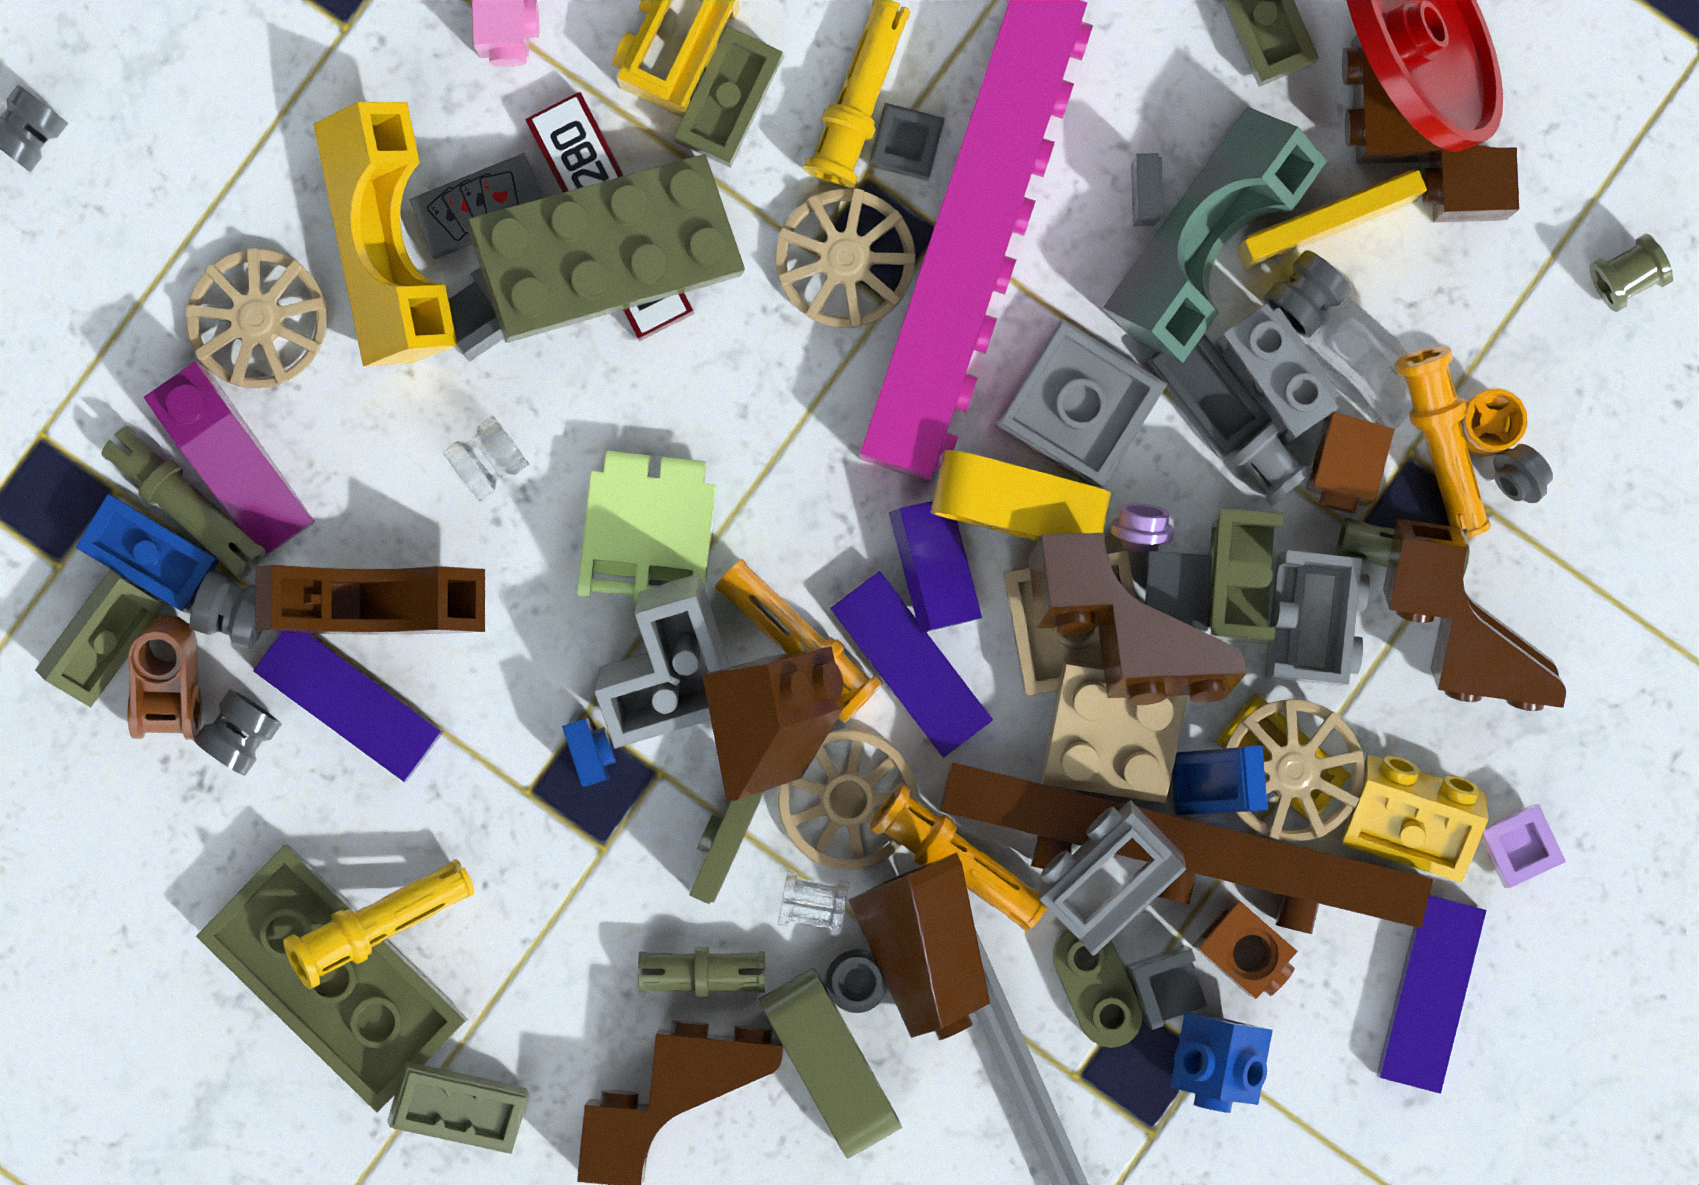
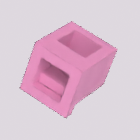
[472,0,540,67]

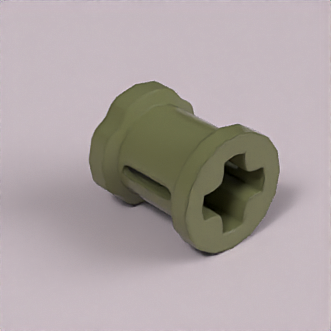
[1589,233,1673,312]

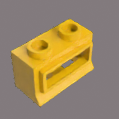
[612,0,740,118]

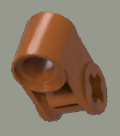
[128,615,202,740]

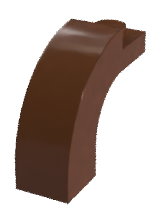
[255,565,485,635]

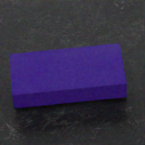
[888,501,982,633]

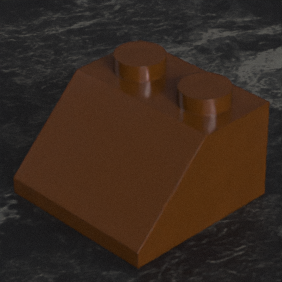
[702,646,844,802]

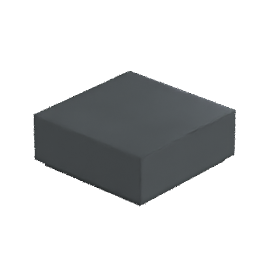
[869,103,945,181]
[1131,153,1163,226]

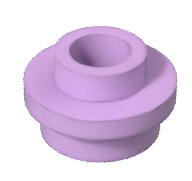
[1111,503,1174,552]

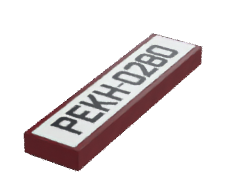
[525,91,694,342]

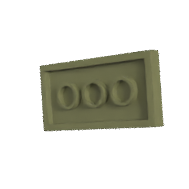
[466,154,745,343]
[196,844,468,1113]

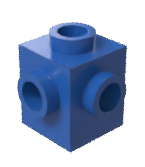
[1171,1012,1273,1113]

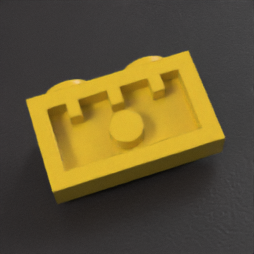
[1342,755,1489,883]

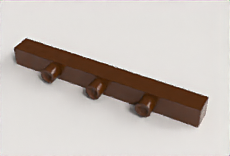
[939,762,1433,934]

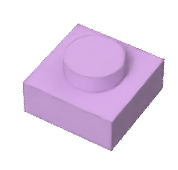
[1481,804,1566,888]

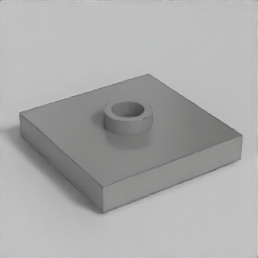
[995,318,1167,489]

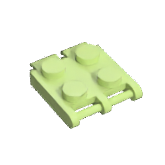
[577,451,717,603]

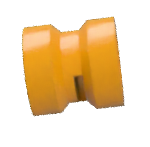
[1461,388,1528,457]

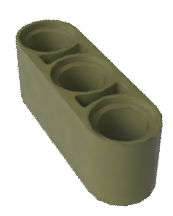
[758,967,903,1159]

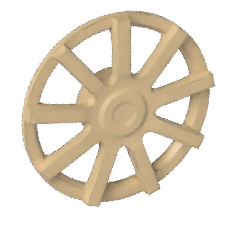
[776,188,915,328]
[185,248,327,389]
[1226,699,1365,842]
[778,729,919,870]

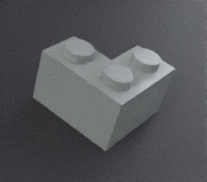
[594,574,731,748]

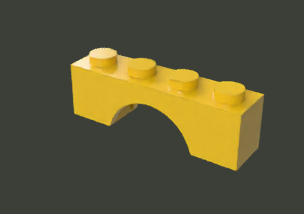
[313,102,457,367]

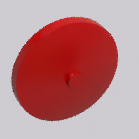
[1346,0,1503,152]

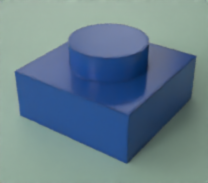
[562,718,616,787]

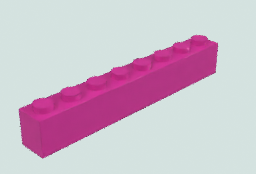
[860,0,1093,483]

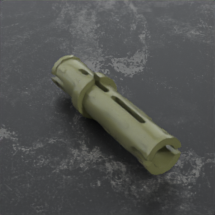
[101,426,266,580]

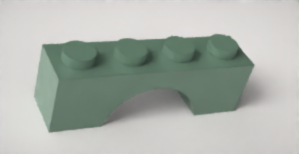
[1103,107,1328,363]

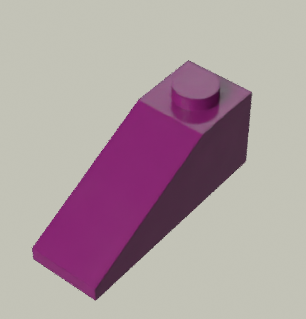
[143,361,315,558]

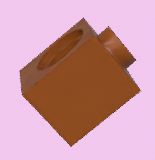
[1306,412,1395,513]
[1192,899,1298,999]

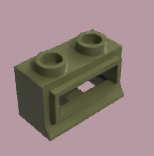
[1208,508,1284,644]

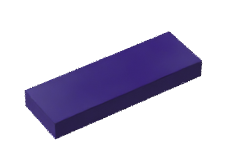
[830,571,993,758]
[253,631,444,782]
[1376,895,1487,1094]

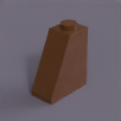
[848,852,990,1040]

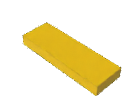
[1237,169,1427,270]

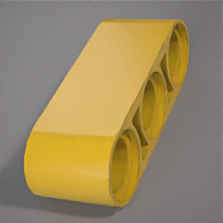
[930,450,1112,542]

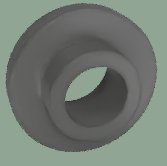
[1493,444,1553,503]
[825,949,888,1013]

